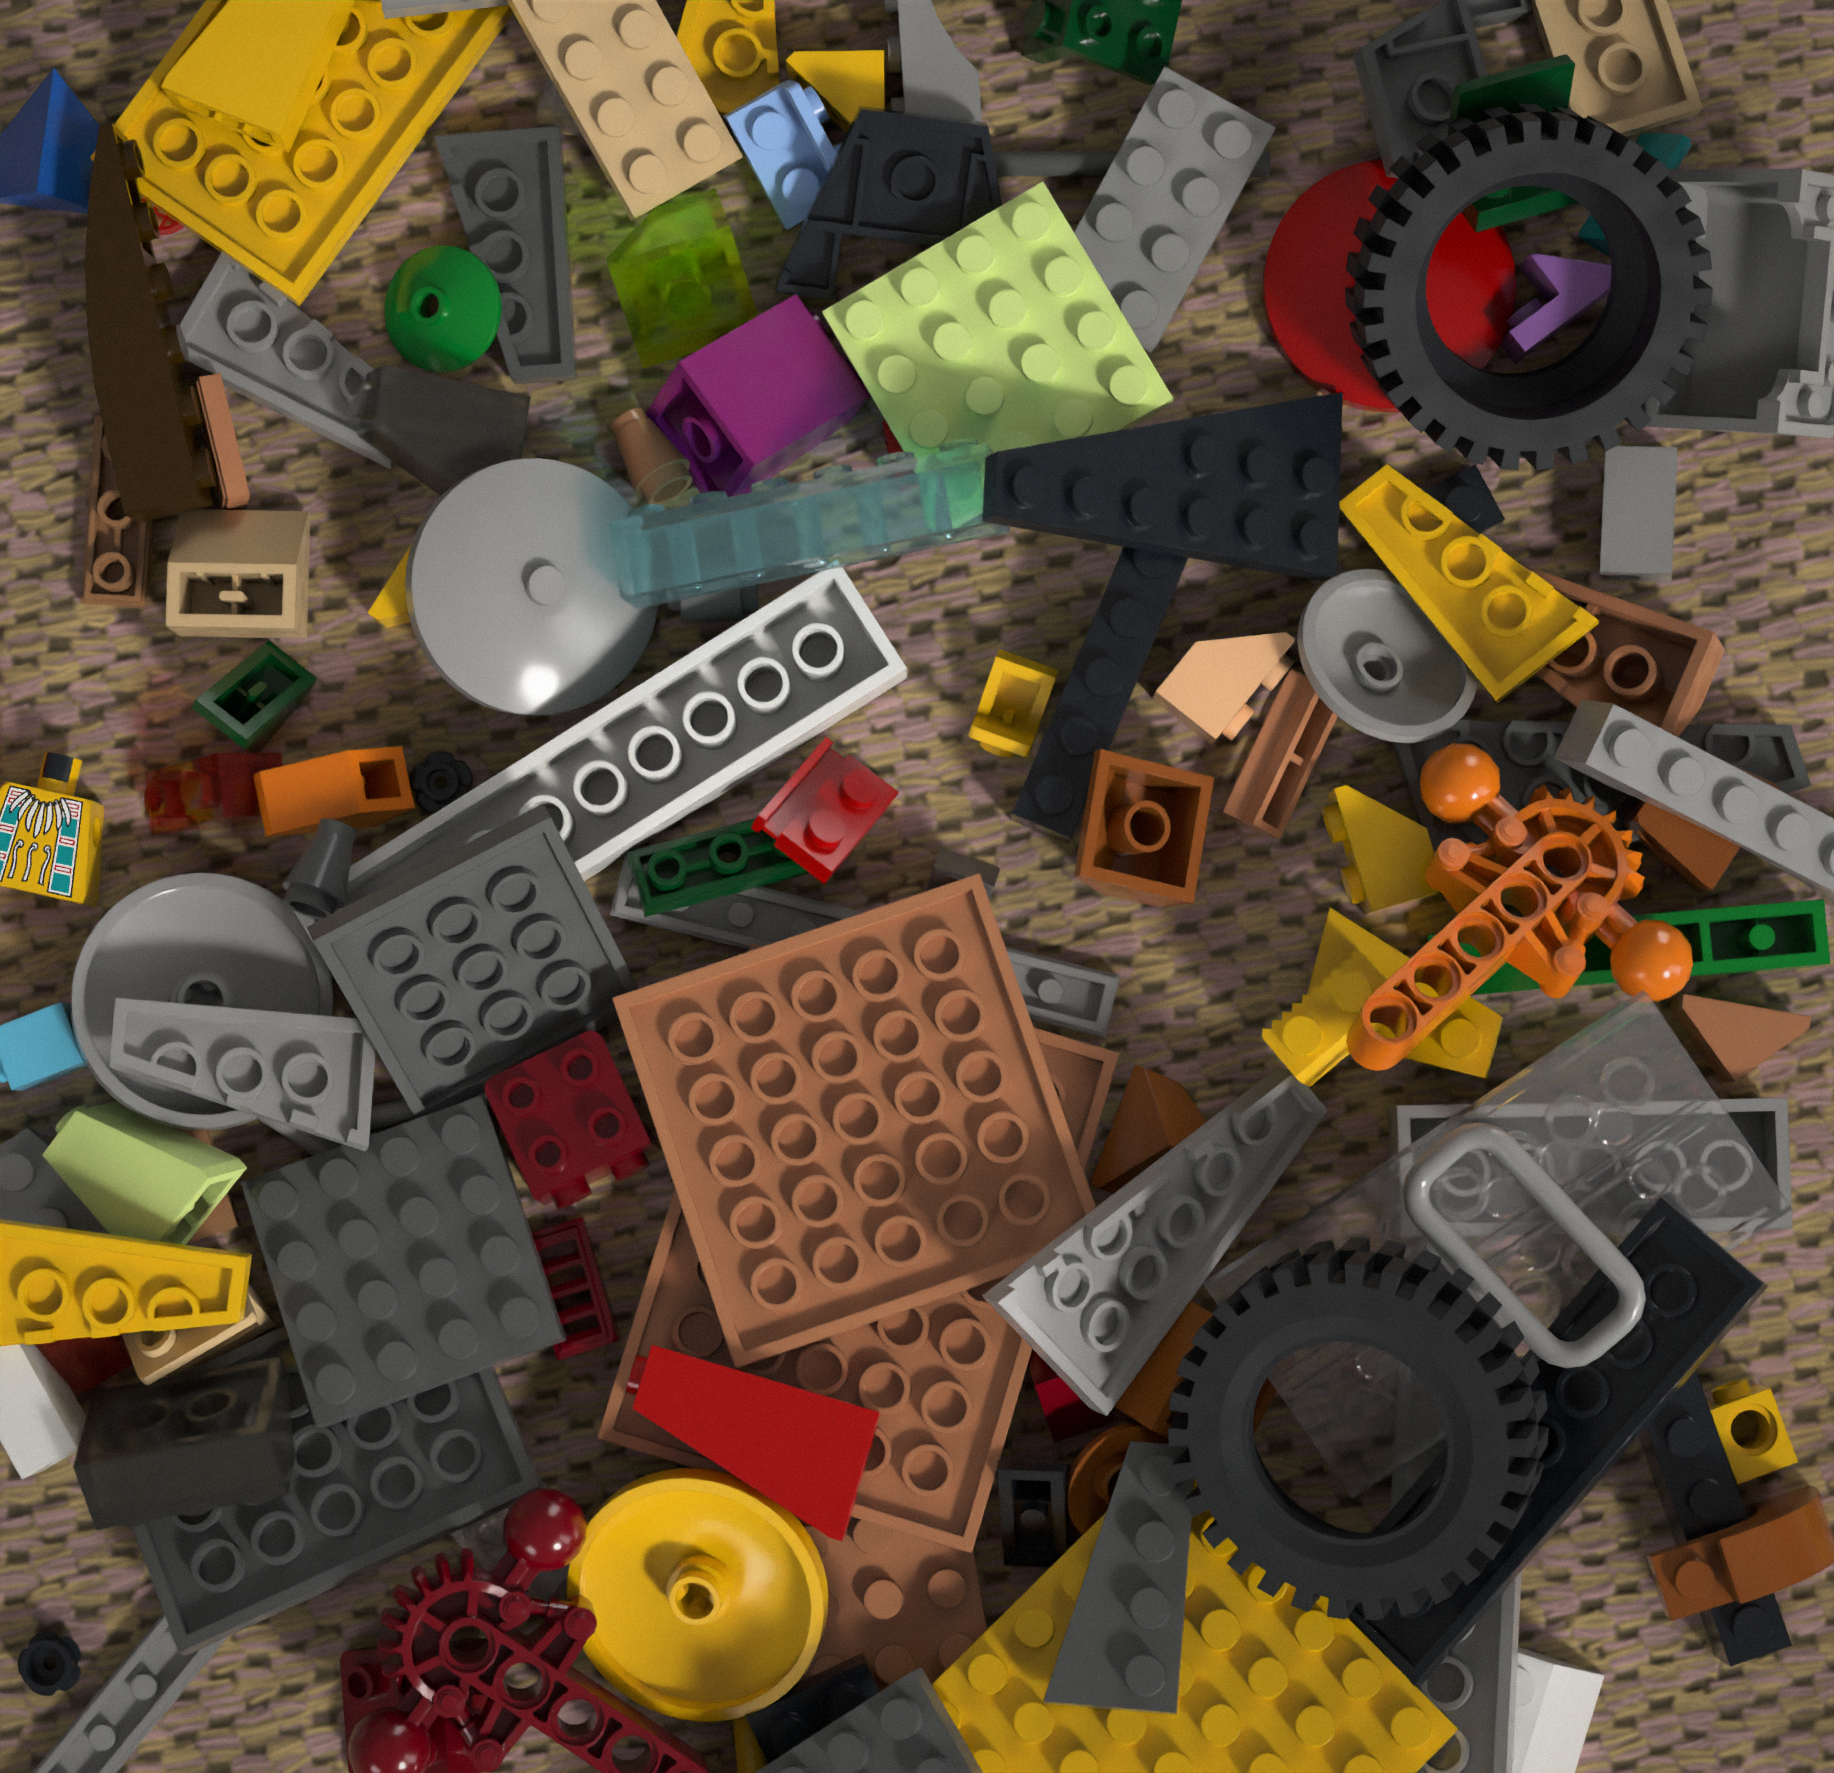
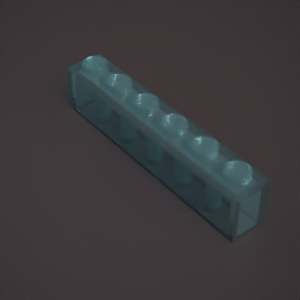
[609,438,1011,609]

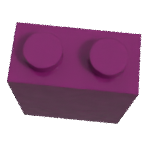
[646,294,870,516]

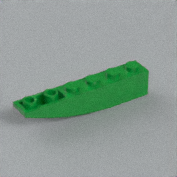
[1426,899,1830,996]

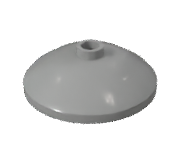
[1297,569,1478,743]

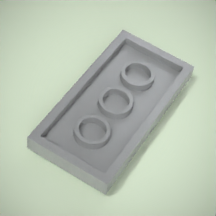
[1074,67,1276,354]

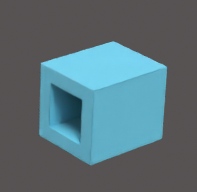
[0,1002,88,1091]

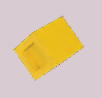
[1708,1378,1798,1485]

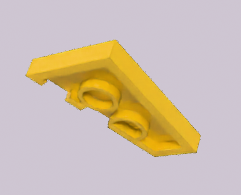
[677,0,779,120]
[1307,908,1503,1080]

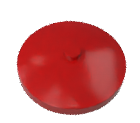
[1262,160,1516,413]

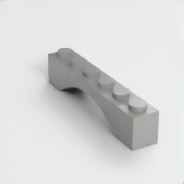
[884,0,982,122]
[1554,699,1834,902]

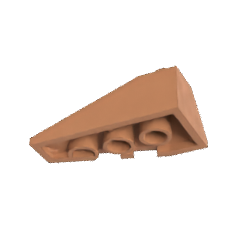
[1521,564,1725,738]

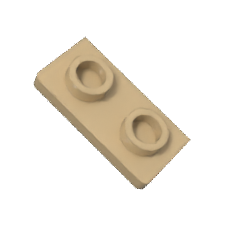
[122,1284,276,1385]

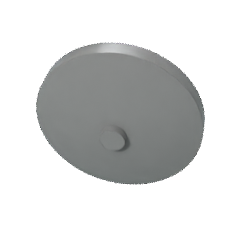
[405,458,660,716]
[70,873,333,1131]

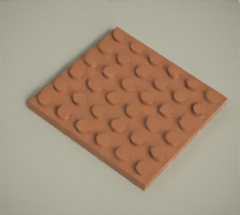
[612,873,1096,1369]

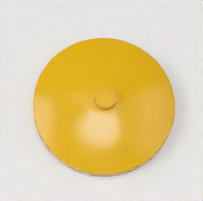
[567,1468,829,1722]

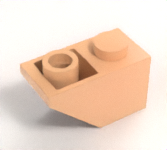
[1152,632,1296,746]

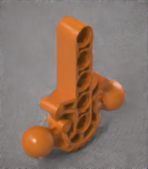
[1346,743,1693,1071]

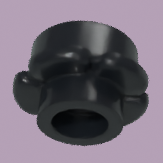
[410,751,473,813]
[18,1631,82,1696]

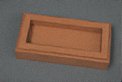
[195,373,250,510]

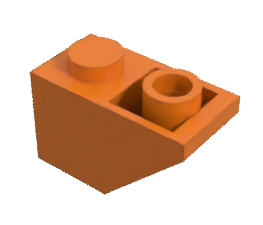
[253,746,415,837]

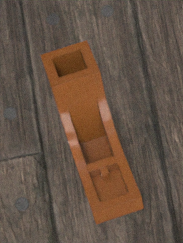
[1646,1485,1834,1621]

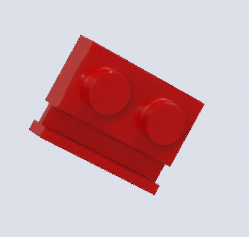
[751,737,899,884]

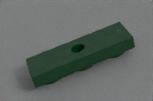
[627,818,809,917]

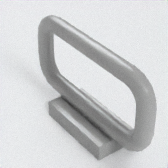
[1402,1122,1646,1368]

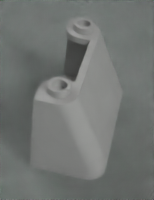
[1645,169,1834,438]

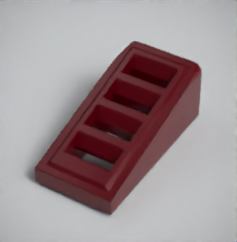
[532,1217,622,1361]

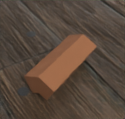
[1220,668,1338,840]

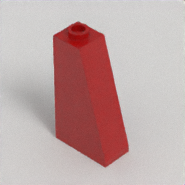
[626,1344,881,1541]

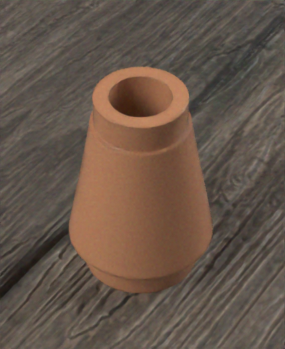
[610,408,692,506]

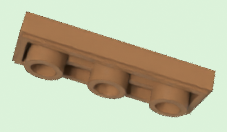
[81,415,155,609]

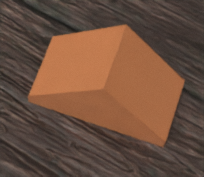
[1670,994,1811,1083]

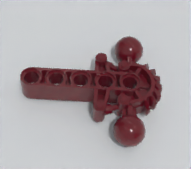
[348,1489,710,1773]

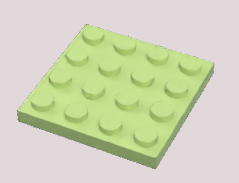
[822,181,1173,533]

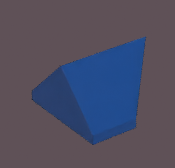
[0,68,99,214]

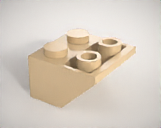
[166,509,311,639]

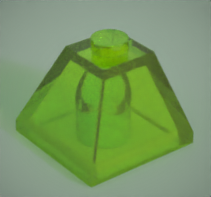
[606,188,758,369]

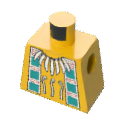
[0,752,104,907]

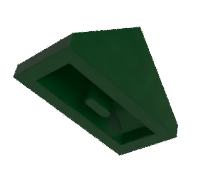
[192,640,318,757]

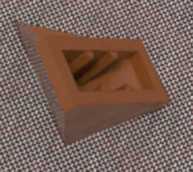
[1090,1064,1207,1194]

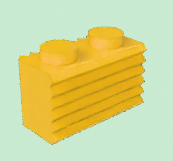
[1262,952,1387,1087]

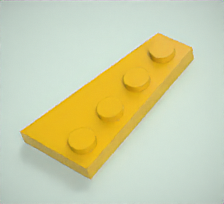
[1339,464,1599,703]
[0,1219,252,1346]

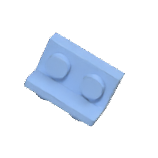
[723,79,842,230]

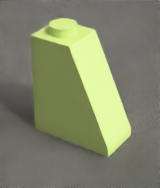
[42,1101,247,1245]

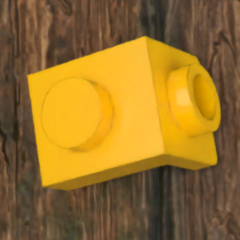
[968,649,1059,757]

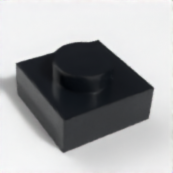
[1425,464,1505,534]

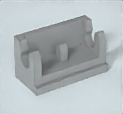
[1600,446,1678,584]

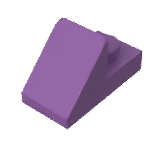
[1501,253,1611,364]

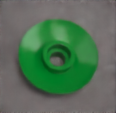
[384,245,502,373]

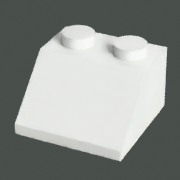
[1512,1647,1605,1773]

